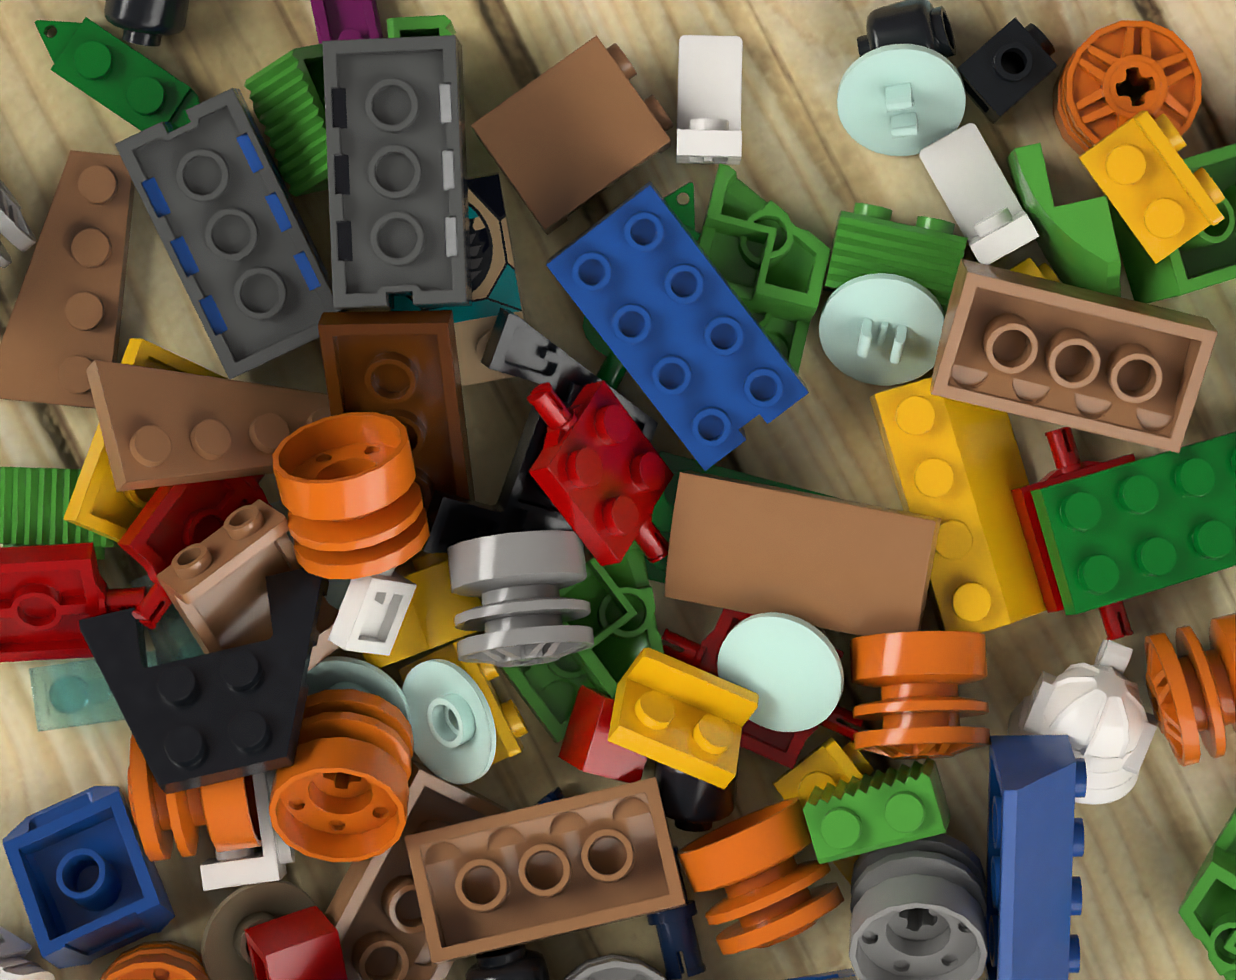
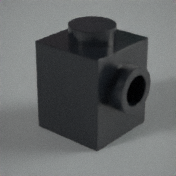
[957,17,1058,124]

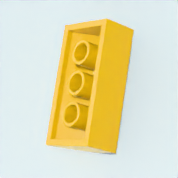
[869,377,1046,633]

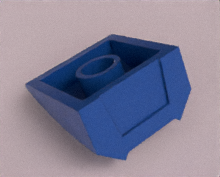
[3,786,175,969]

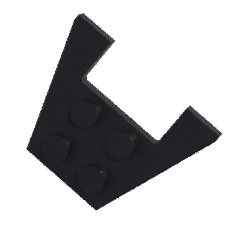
[422,307,658,554]
[79,568,329,794]

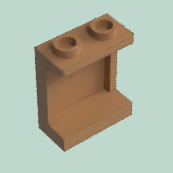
[471,35,674,235]
[156,499,339,671]

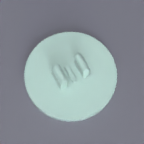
[837,44,966,156]
[819,273,945,386]
[717,612,844,732]

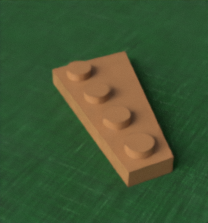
[0,150,135,409]
[86,360,331,492]

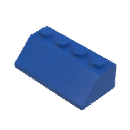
[984,735,1087,980]

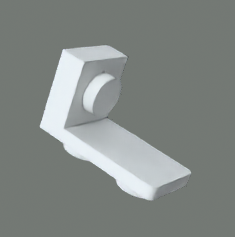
[676,35,743,165]
[919,123,1039,265]
[289,535,417,656]
[200,770,295,891]

